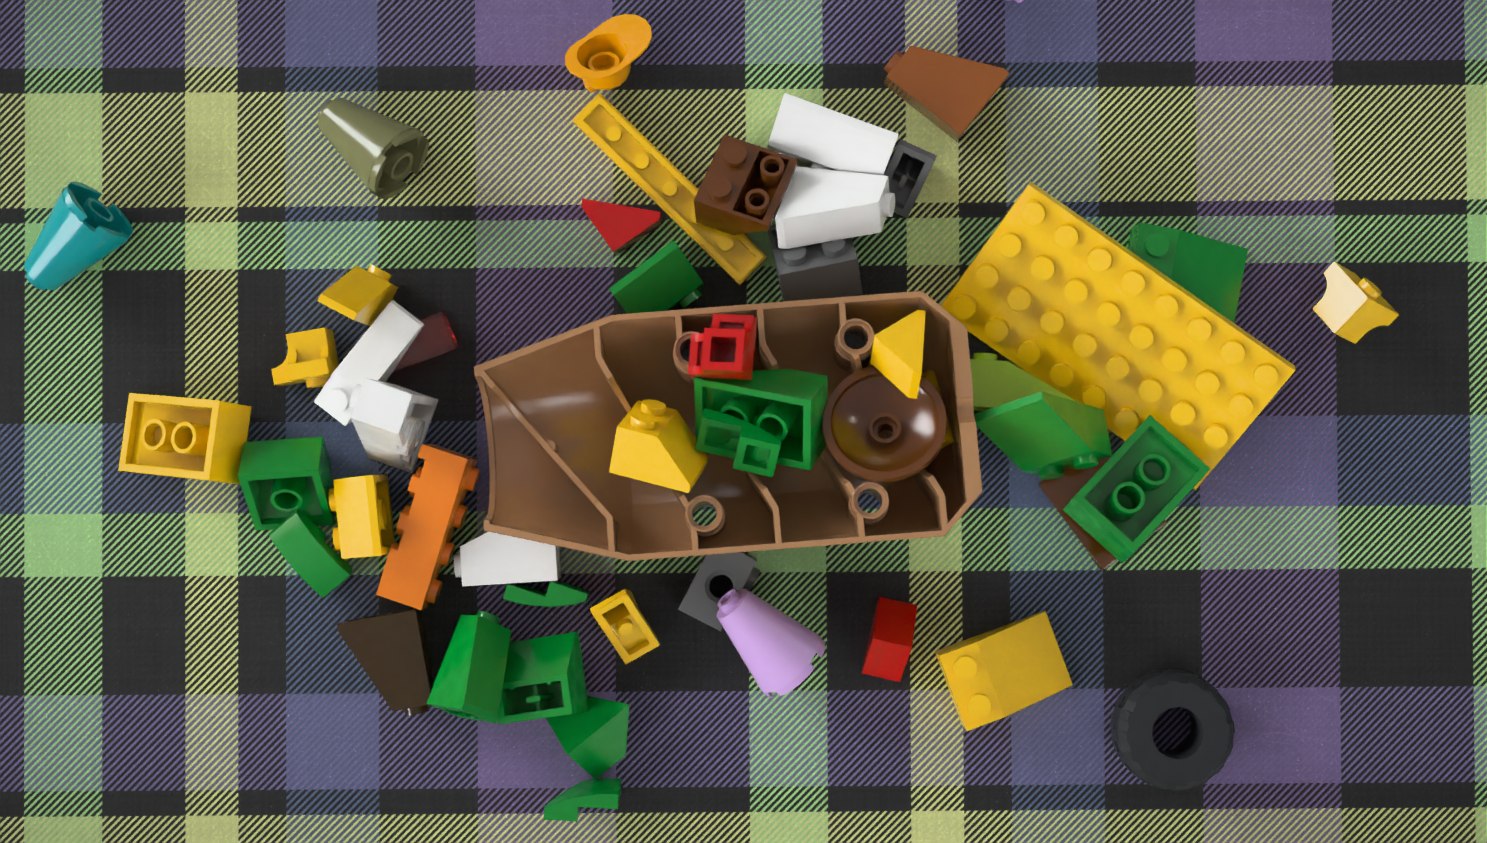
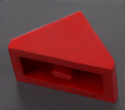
[581,198,662,256]
[861,596,917,682]

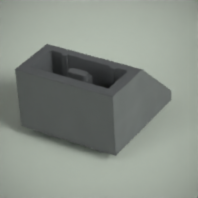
[767,224,863,302]

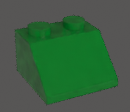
[609,240,704,314]
[238,436,335,531]

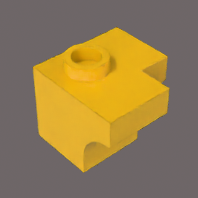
[1312,262,1399,344]
[271,328,339,389]

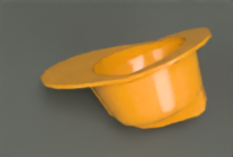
[565,14,652,92]

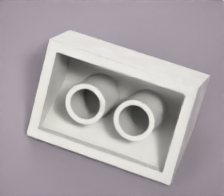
[767,93,899,175]

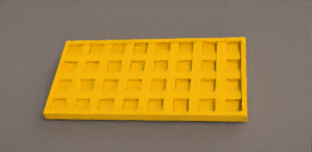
[940,181,1295,490]

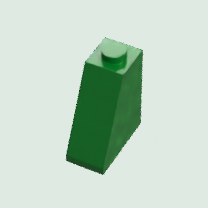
[426,610,511,724]

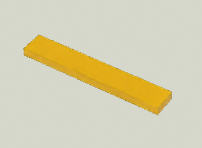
[572,93,767,286]

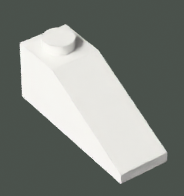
[314,300,425,426]

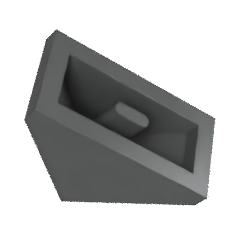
[884,139,937,218]

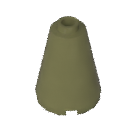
[318,98,429,200]

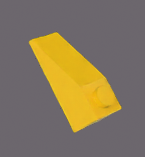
[317,264,399,326]

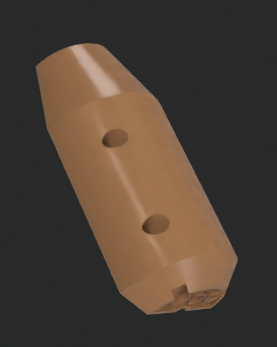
[474,291,983,561]

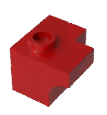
[688,314,757,380]

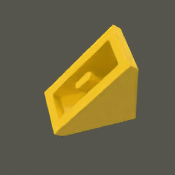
[870,310,926,399]

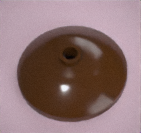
[823,366,947,482]

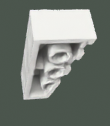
[349,378,438,473]

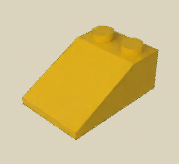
[118,393,251,485]
[935,611,1073,731]

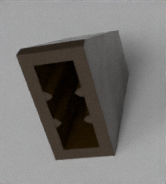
[337,608,435,716]

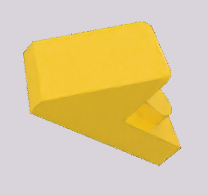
[590,589,660,664]

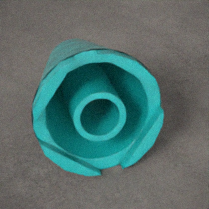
[24,181,133,290]

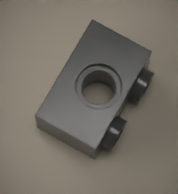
[678,552,760,632]

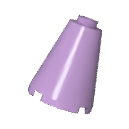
[717,589,825,698]

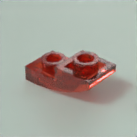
[393,311,458,372]

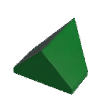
[546,696,630,780]

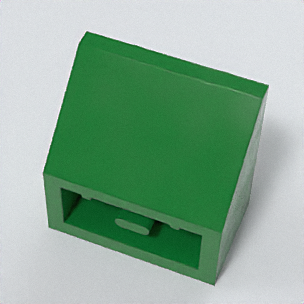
[497,632,589,725]

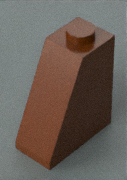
[884,46,1010,142]

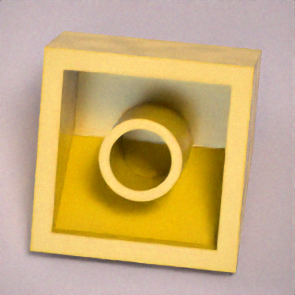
[609,399,709,493]
[329,474,395,559]

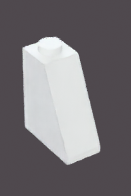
[775,166,895,249]
[454,532,561,586]

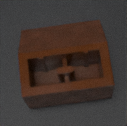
[694,134,798,235]

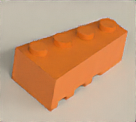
[376,444,481,610]

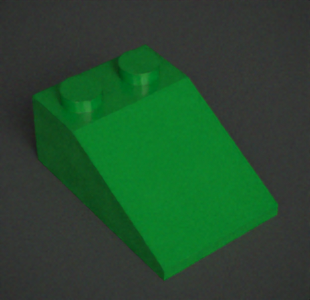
[1127,222,1248,323]
[694,369,828,470]
[974,391,1112,480]
[1062,415,1210,563]

